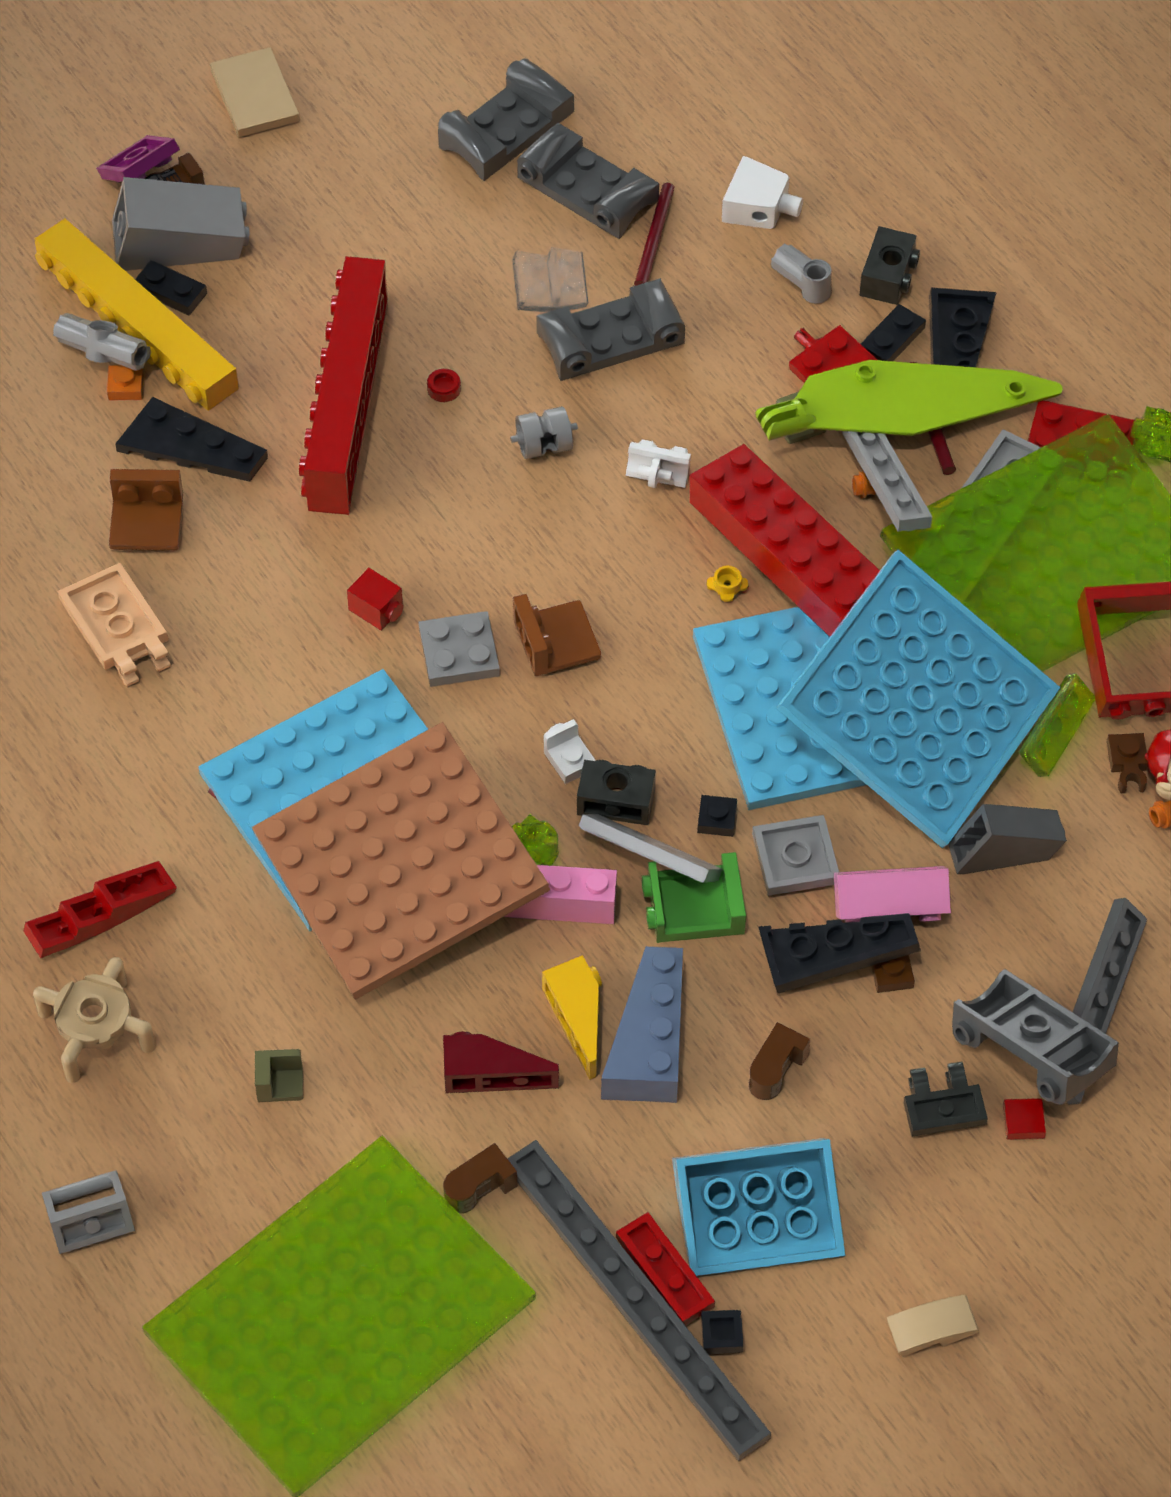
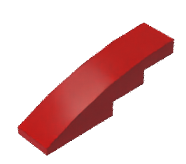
[23,861,177,958]

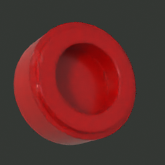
[427,368,461,402]

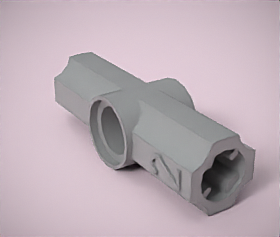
[53,313,150,370]

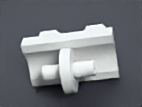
[626,439,691,488]

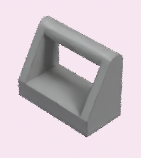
[42,1170,135,1254]

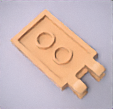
[58,563,171,687]

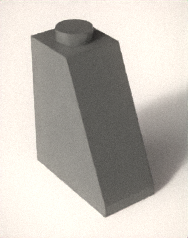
[948,804,1067,875]

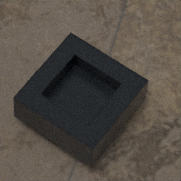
[697,795,737,837]
[701,1310,743,1354]

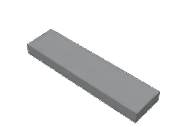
[579,814,722,883]

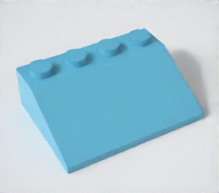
[672,1138,845,1276]

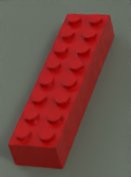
[299,256,388,515]
[689,444,880,637]

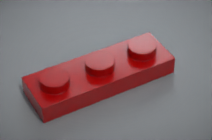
[616,1212,715,1326]

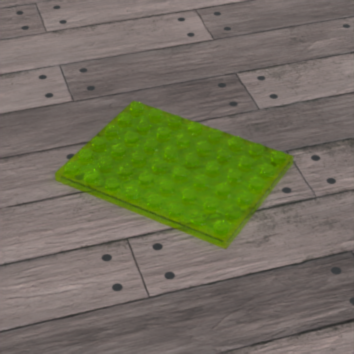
[880,414,1171,672]
[142,1135,536,1497]

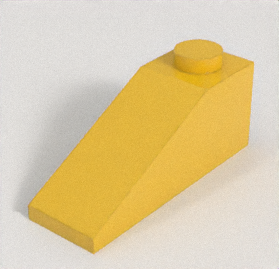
[542,955,602,1080]

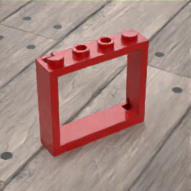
[1077,582,1171,720]

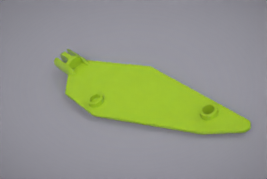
[755,360,1063,441]

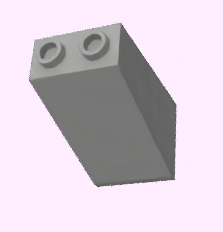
[112,177,249,271]

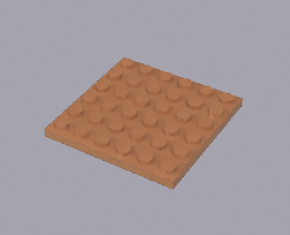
[252,722,550,1000]

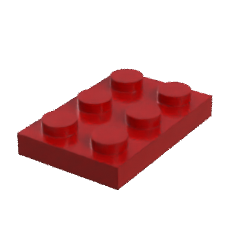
[1028,400,1138,481]

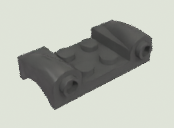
[438,58,574,181]
[517,122,659,239]
[536,278,685,381]
[952,969,1119,1105]

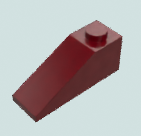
[443,1031,559,1093]

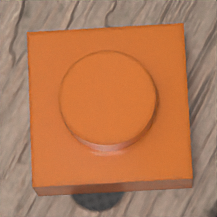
[107,365,144,400]

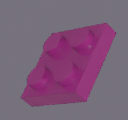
[96,135,180,182]

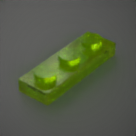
[1018,674,1095,777]

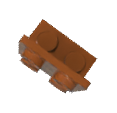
[109,469,184,550]
[513,594,601,677]

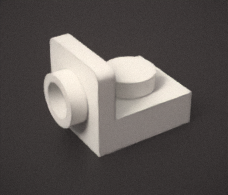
[544,719,596,784]

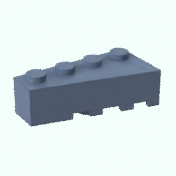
[601,946,683,1103]

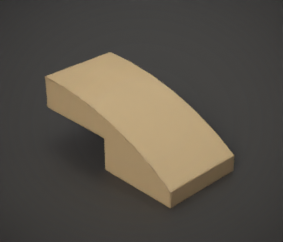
[886,1295,979,1357]

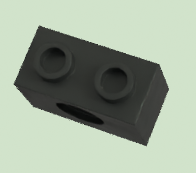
[859,226,920,305]
[577,759,656,825]

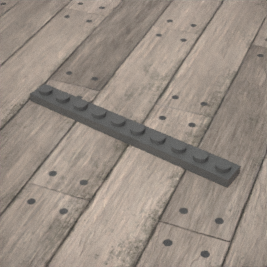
[507,1140,771,1461]

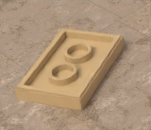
[210,47,300,138]

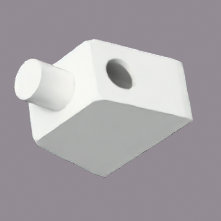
[722,156,803,229]

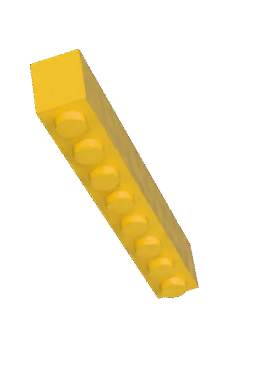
[34,218,239,411]

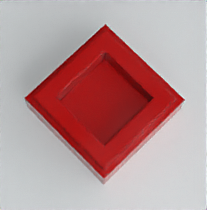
[1003,1098,1046,1140]

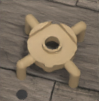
[33,957,156,1083]

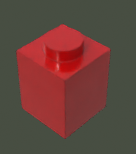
[347,567,404,631]

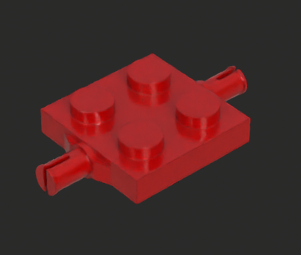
[789,325,877,383]

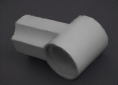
[771,244,831,304]

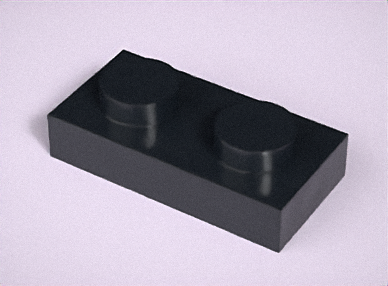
[135,260,207,316]
[860,304,926,361]

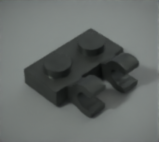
[904,1062,988,1137]

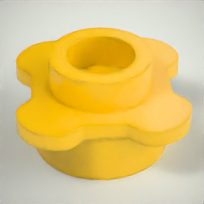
[706,565,748,602]

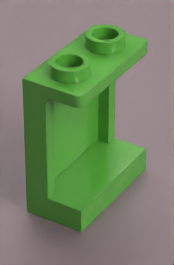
[642,852,746,943]

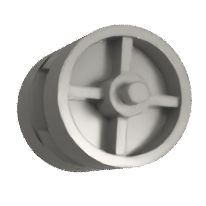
[510,406,578,459]

